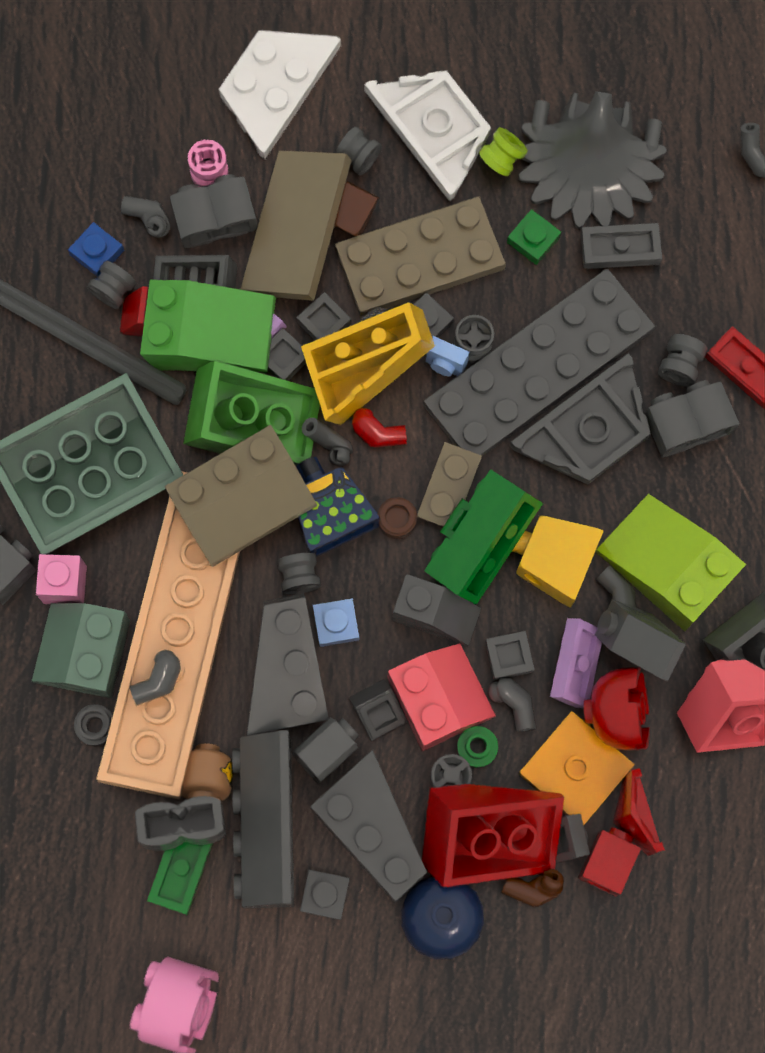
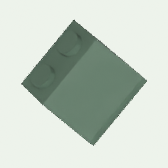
[32,603,130,699]

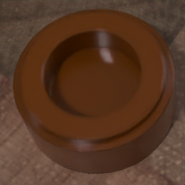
[378,497,417,539]

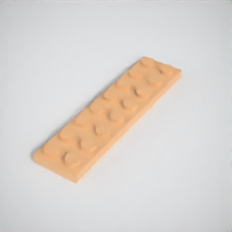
[97,471,240,800]

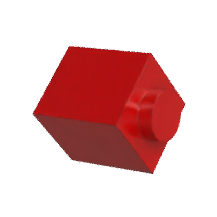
[578,827,641,896]

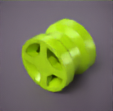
[479,127,528,176]

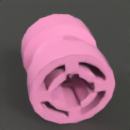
[188,140,228,187]

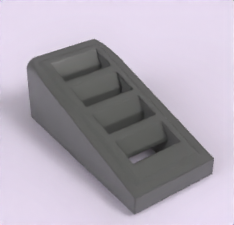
[153,255,237,289]

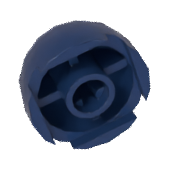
[401,876,484,959]

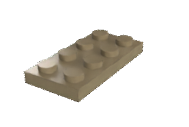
[335,196,506,317]

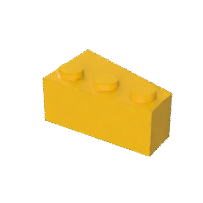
[301,302,435,425]

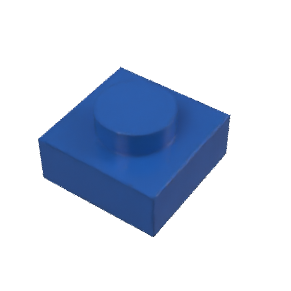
[68,222,124,277]

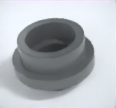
[74,704,113,746]

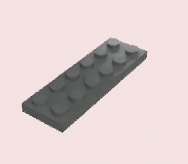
[423,269,656,457]

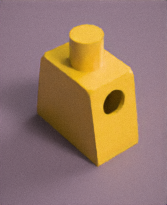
[512,516,604,608]

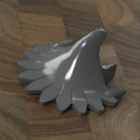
[519,91,667,229]

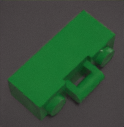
[424,469,543,605]

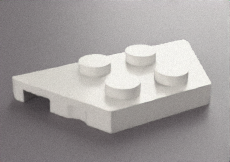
[219,30,341,159]
[365,71,491,201]

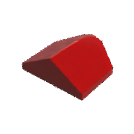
[613,768,665,856]

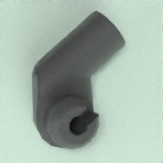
[302,417,353,466]
[596,566,636,608]

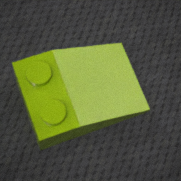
[595,494,746,632]

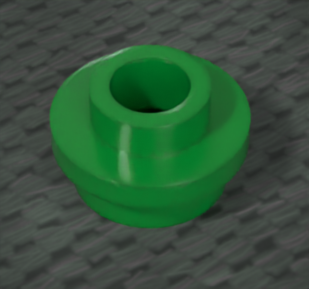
[457,726,498,768]

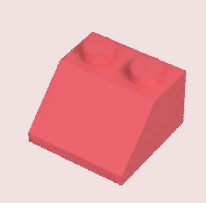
[387,643,496,752]
[677,659,765,753]

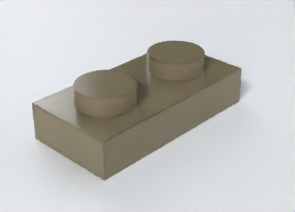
[417,442,482,526]

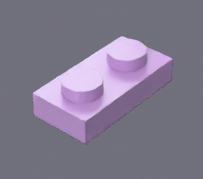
[550,618,602,708]

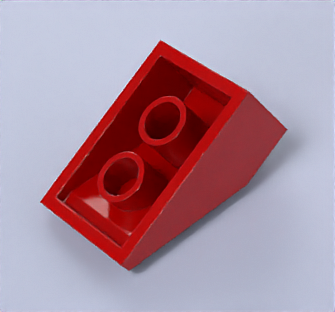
[422,784,564,888]

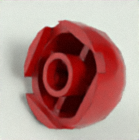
[584,667,650,751]

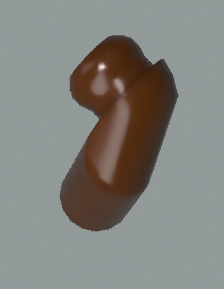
[501,869,564,907]

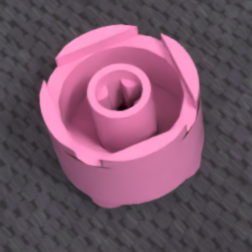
[130,957,219,1053]

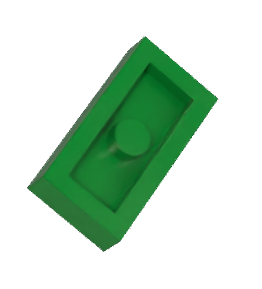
[147,842,213,915]

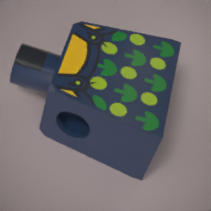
[296,457,379,557]

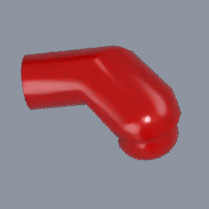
[352,408,407,448]

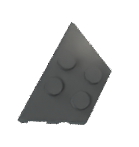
[510,353,651,485]

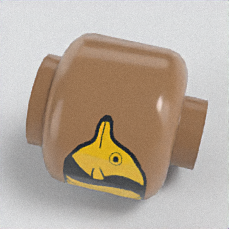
[181,744,233,801]

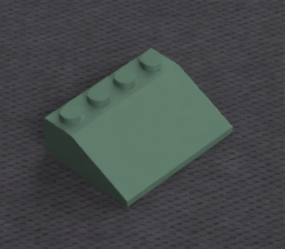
[0,373,183,555]

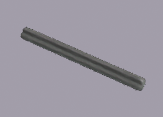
[0,279,187,405]

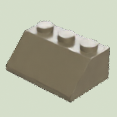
[164,425,317,567]

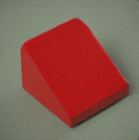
[120,286,149,336]

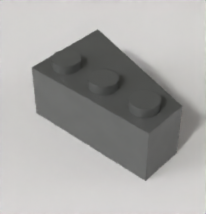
[247,593,329,736]
[310,750,427,903]

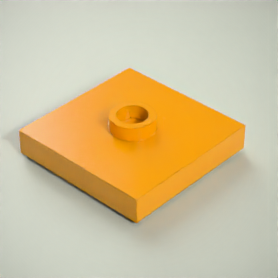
[518,711,635,826]

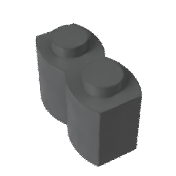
[170,174,258,248]
[645,380,740,458]
[292,717,359,784]
[135,796,227,851]

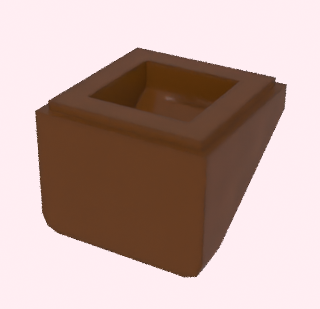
[334,181,379,236]

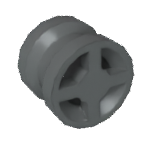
[335,126,382,176]
[86,261,136,309]
[277,553,321,594]
[430,754,472,788]

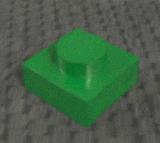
[507,209,561,265]

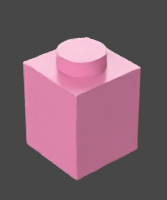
[36,554,87,604]

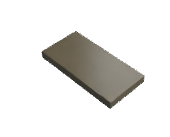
[240,151,352,301]

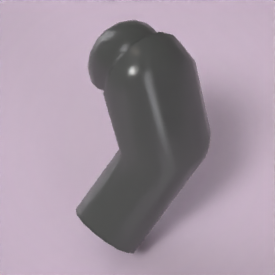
[741,123,765,178]
[121,196,170,237]
[129,650,181,706]
[488,678,536,732]

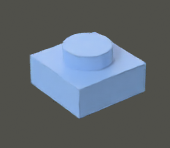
[426,336,469,376]
[313,598,359,647]

